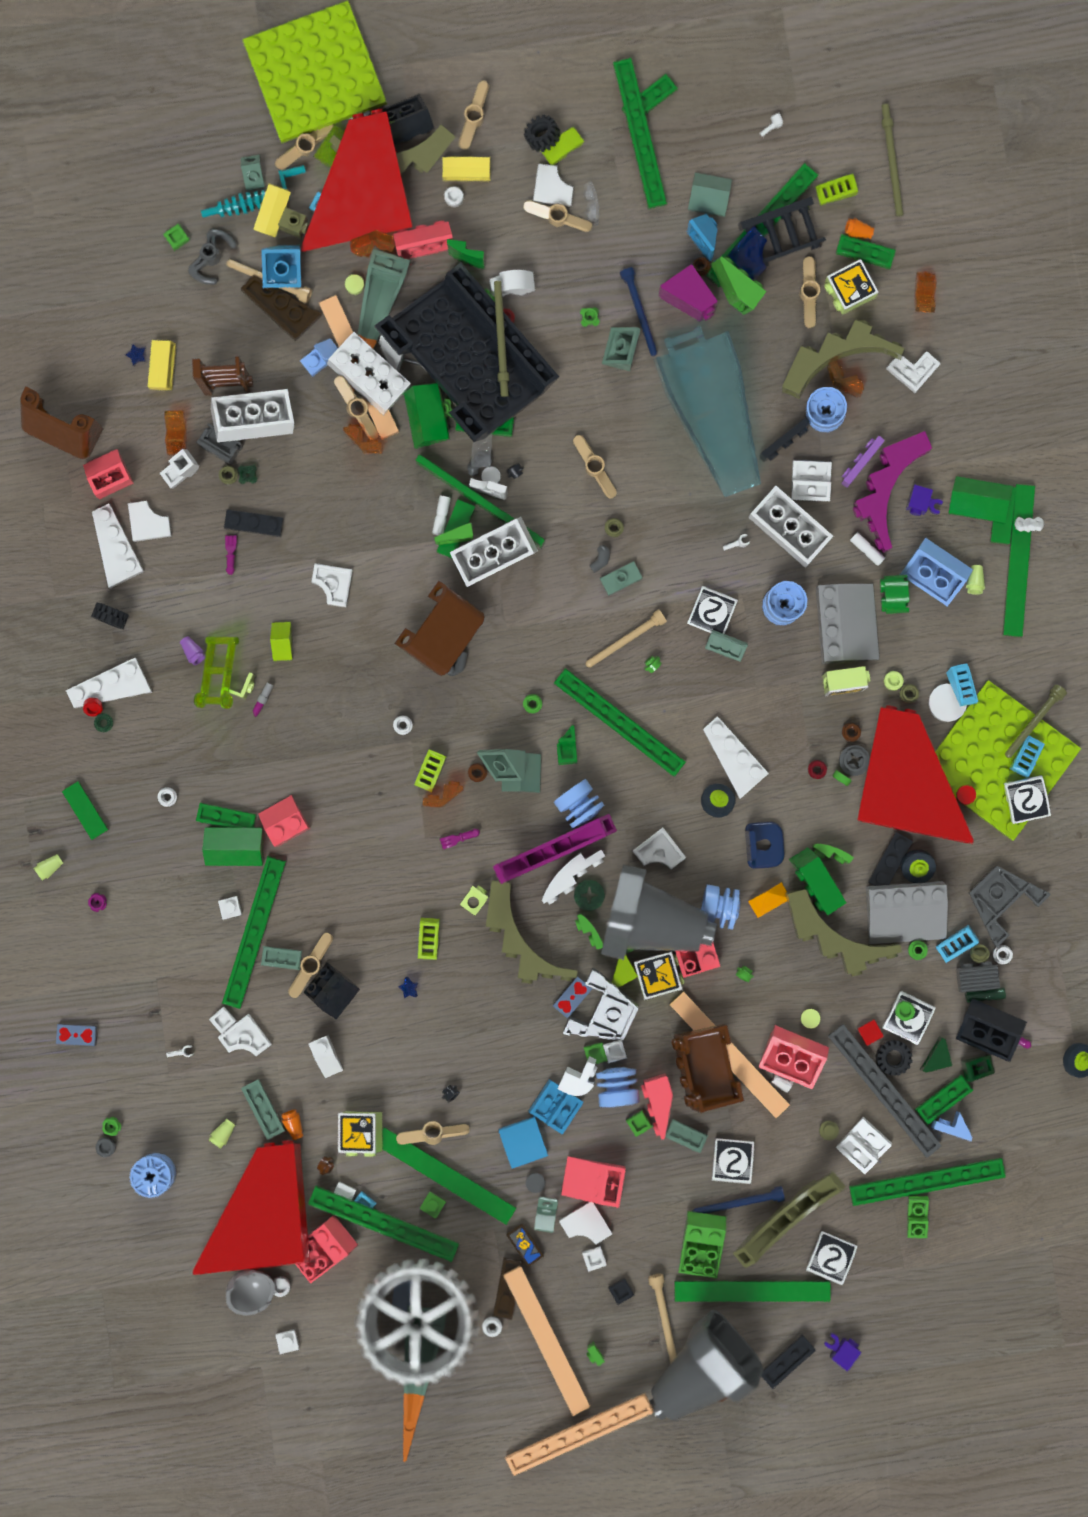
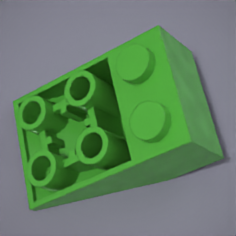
[711,256,767,315]
[679,1211,726,1278]

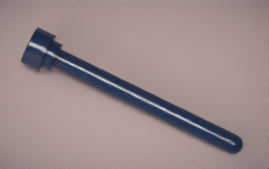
[619,267,657,356]
[692,1186,785,1214]

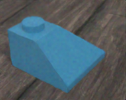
[687,214,718,262]
[262,245,301,288]

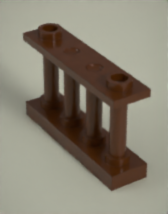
[192,356,253,396]

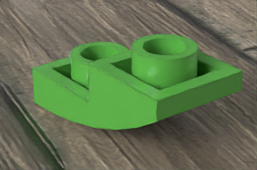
[812,844,854,864]
[575,914,603,949]
[907,1196,929,1238]

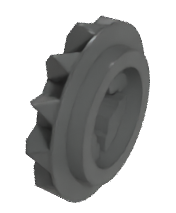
[839,745,870,776]

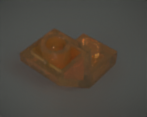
[350,230,395,258]
[914,271,937,313]
[827,361,864,398]
[164,410,187,455]
[343,424,383,454]
[422,781,464,808]

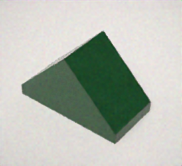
[920,1036,952,1073]
[961,1055,995,1082]

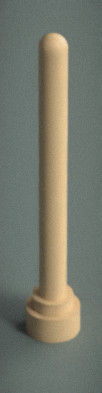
[227,260,312,303]
[586,609,667,667]
[648,1274,677,1363]

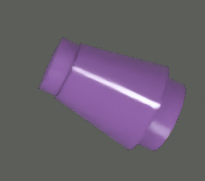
[180,636,206,665]

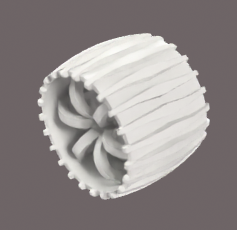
[356,1259,479,1386]

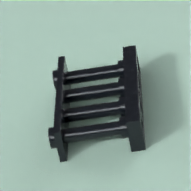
[738,197,826,269]

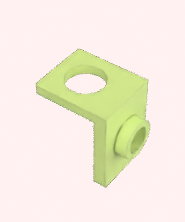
[222,672,255,699]
[460,885,489,916]

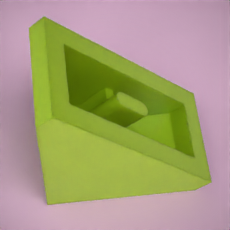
[270,622,293,661]
[612,954,638,988]

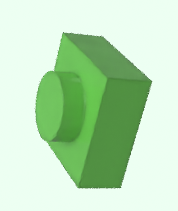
[419,1191,446,1219]
[586,1342,605,1366]

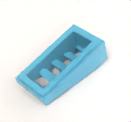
[946,663,978,707]
[1009,736,1045,778]
[936,925,979,963]

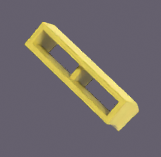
[443,157,490,181]
[253,183,291,237]
[148,340,176,390]

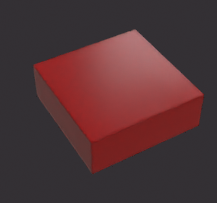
[857,1019,884,1046]

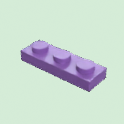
[841,436,885,488]

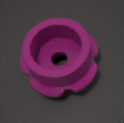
[88,893,107,912]

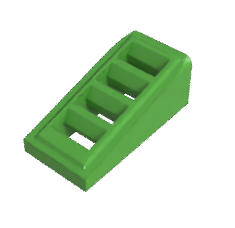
[434,523,474,545]

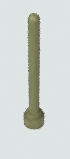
[1005,684,1067,758]

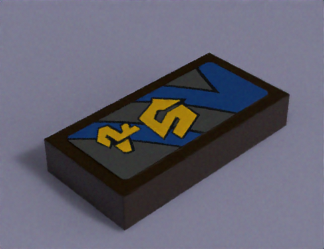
[506,1223,544,1267]

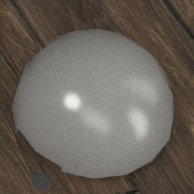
[226,1269,275,1316]

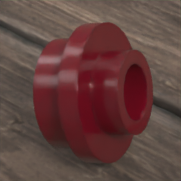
[808,760,827,779]

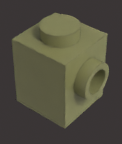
[278,207,309,238]

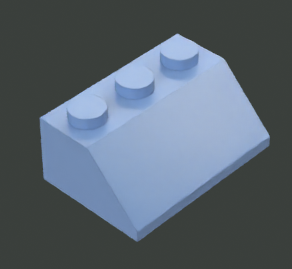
[900,538,973,606]

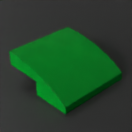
[447,239,485,269]

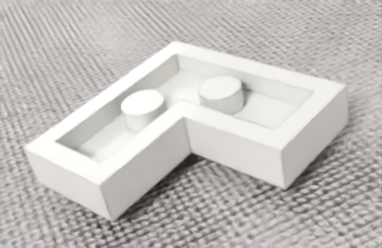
[886,351,941,393]

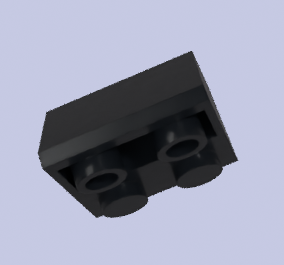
[303,962,360,1020]

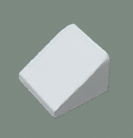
[770,1074,793,1092]

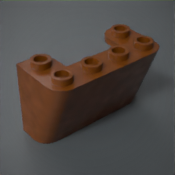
[394,581,485,676]
[671,1024,744,1113]

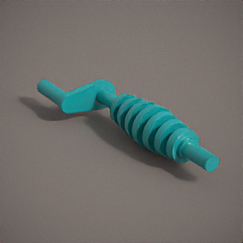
[201,165,306,218]

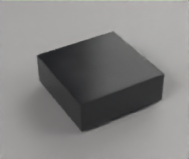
[608,1278,635,1305]

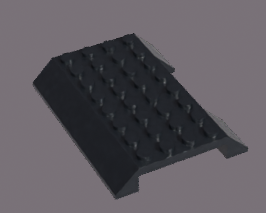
[374,263,559,442]

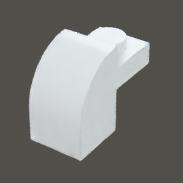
[490,270,535,297]
[160,449,199,489]
[558,1056,597,1096]

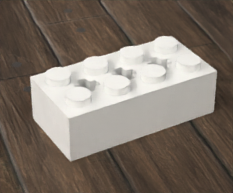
[327,332,411,415]
[211,389,294,442]
[749,486,833,568]
[450,517,538,587]

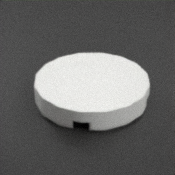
[928,683,967,722]

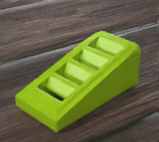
[815,174,858,205]
[414,749,447,792]
[418,918,439,960]

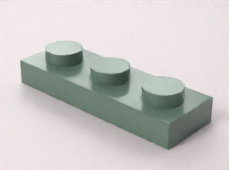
[241,1079,286,1140]

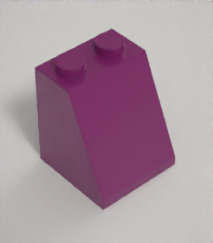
[659,264,718,322]

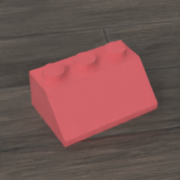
[393,221,453,259]
[758,1025,829,1089]

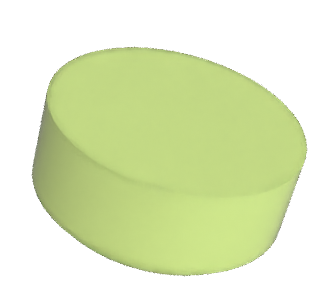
[345,275,364,295]
[884,671,904,691]
[801,1009,820,1028]

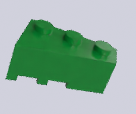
[789,847,847,916]

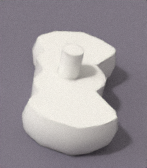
[1014,517,1044,532]

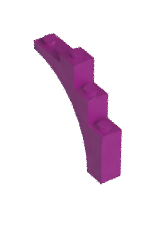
[852,431,932,553]
[493,814,617,884]

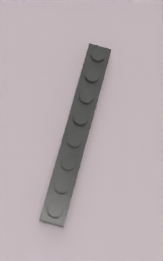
[828,1024,942,1158]

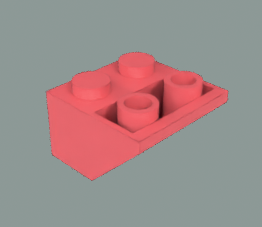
[83,449,134,500]
[675,943,720,978]

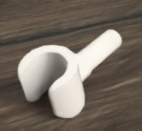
[760,114,783,137]
[723,534,750,551]
[166,1045,194,1057]

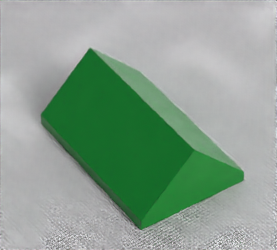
[404,384,450,449]
[948,476,1013,524]
[202,827,263,866]

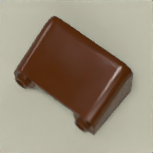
[20,386,103,459]

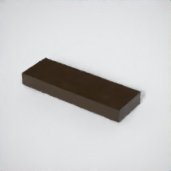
[493,1257,523,1320]

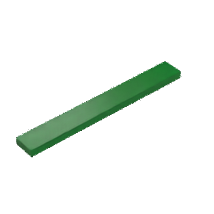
[613,58,667,210]
[705,163,819,288]
[415,454,545,548]
[1002,484,1035,637]
[554,668,686,777]
[222,856,287,1009]
[382,1127,516,1225]
[849,1158,1006,1206]
[308,1185,459,1262]
[674,1281,831,1302]

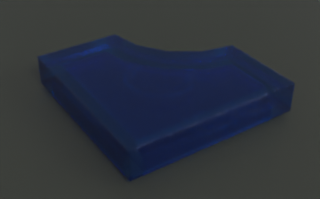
[728,226,768,281]

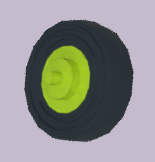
[701,783,735,818]
[901,849,936,883]
[1063,1043,1088,1078]

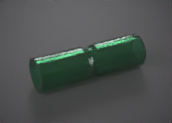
[965,987,1006,1003]

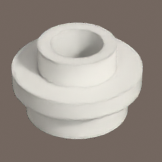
[393,716,413,735]
[158,787,177,807]
[993,945,1013,964]
[482,1317,502,1337]

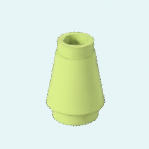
[966,565,985,595]
[34,854,64,881]
[209,1119,236,1149]

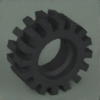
[524,115,561,152]
[91,602,129,629]
[876,1040,913,1076]

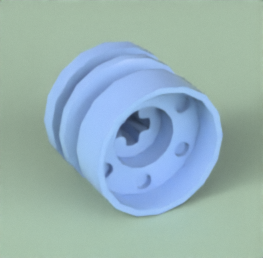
[806,387,847,432]
[762,581,807,626]
[554,779,605,829]
[701,884,740,930]
[596,1067,640,1107]
[130,1153,176,1198]

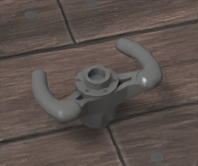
[188,229,237,285]

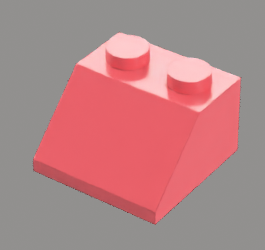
[258,795,310,847]

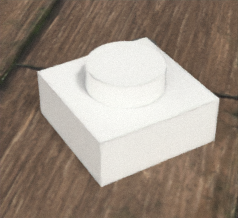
[218,896,242,920]
[276,1329,300,1354]

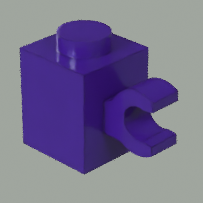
[906,485,943,516]
[824,1333,862,1372]

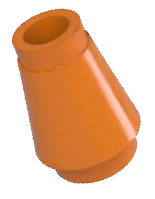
[845,218,874,239]
[281,1109,304,1140]

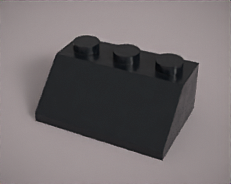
[367,94,435,146]
[956,998,1027,1062]

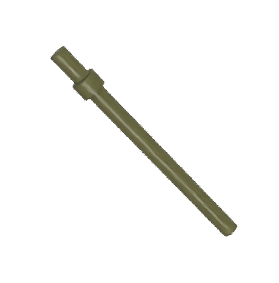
[881,104,903,217]
[494,281,509,397]

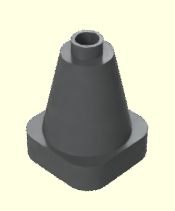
[601,864,717,960]
[649,1310,763,1421]

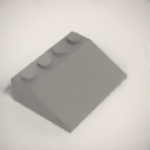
[816,584,879,664]
[866,881,948,944]

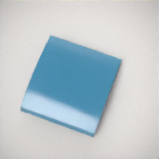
[528,1079,584,1135]
[498,1116,548,1169]

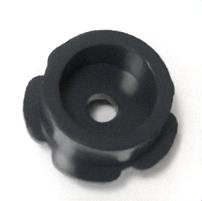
[506,462,524,479]
[442,1085,460,1103]

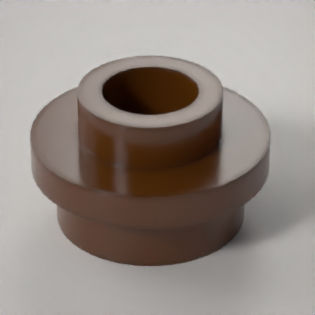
[692,257,711,276]
[842,722,861,742]
[468,763,487,782]
[317,1156,334,1175]

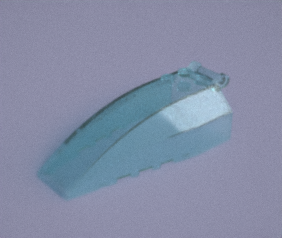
[653,326,761,497]

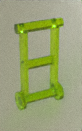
[194,636,239,709]

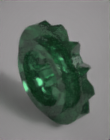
[574,880,605,911]

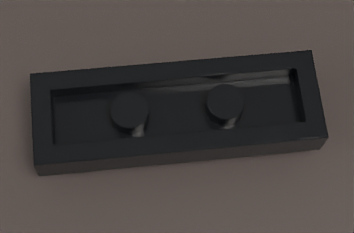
[759,418,810,462]
[224,509,284,537]
[868,832,913,886]
[761,1334,816,1390]

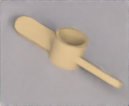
[459,81,489,149]
[275,125,334,170]
[524,200,592,232]
[800,256,820,328]
[334,376,379,440]
[573,435,617,498]
[288,933,333,998]
[396,1121,470,1145]

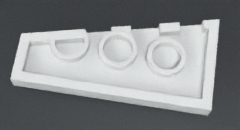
[92,504,144,588]
[66,658,152,708]
[703,716,769,799]

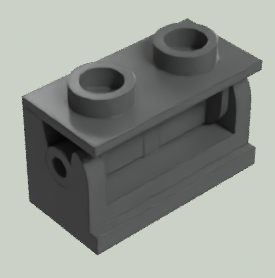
[196,423,243,465]

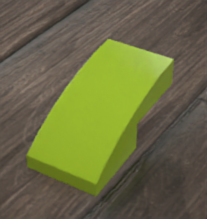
[542,127,584,165]

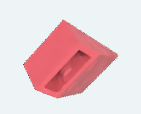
[641,1074,673,1140]
[561,1156,626,1208]
[295,1215,358,1284]

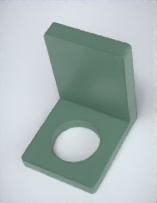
[241,155,265,190]
[534,1197,558,1233]

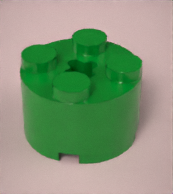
[880,574,909,614]

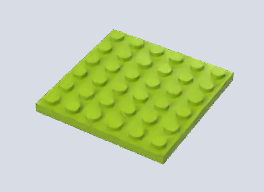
[243,1,387,143]
[935,680,1082,841]

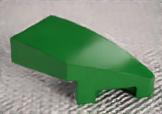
[557,725,577,765]

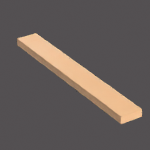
[319,295,399,440]
[669,991,790,1118]
[503,1266,590,1416]
[505,1393,654,1476]

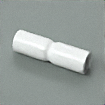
[432,496,451,535]
[850,532,885,566]

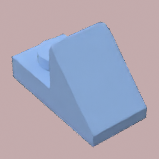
[300,339,338,377]
[931,1111,972,1141]

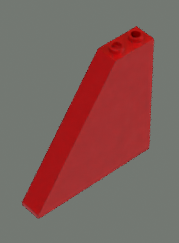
[301,109,413,252]
[857,705,974,845]
[193,1140,310,1275]

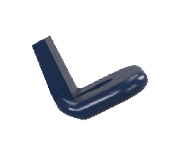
[745,822,785,869]

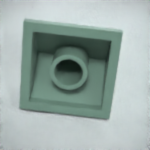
[688,173,732,217]
[602,327,640,371]
[477,749,525,781]
[502,753,541,793]

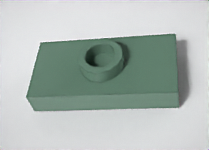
[600,561,642,596]
[705,630,748,662]
[261,946,302,970]
[665,1119,708,1153]

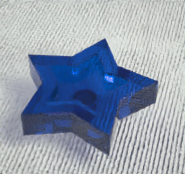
[125,344,146,366]
[398,976,419,998]

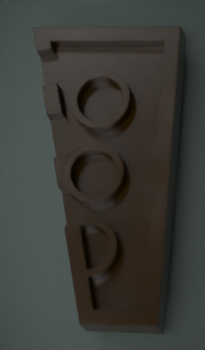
[241,275,322,342]

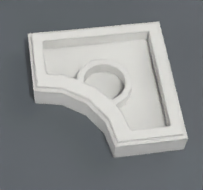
[533,164,573,207]
[469,478,508,500]
[128,501,172,542]
[311,564,353,608]
[633,828,686,869]
[218,1014,272,1056]
[559,1202,612,1244]

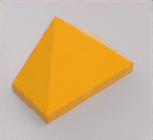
[748,882,787,918]

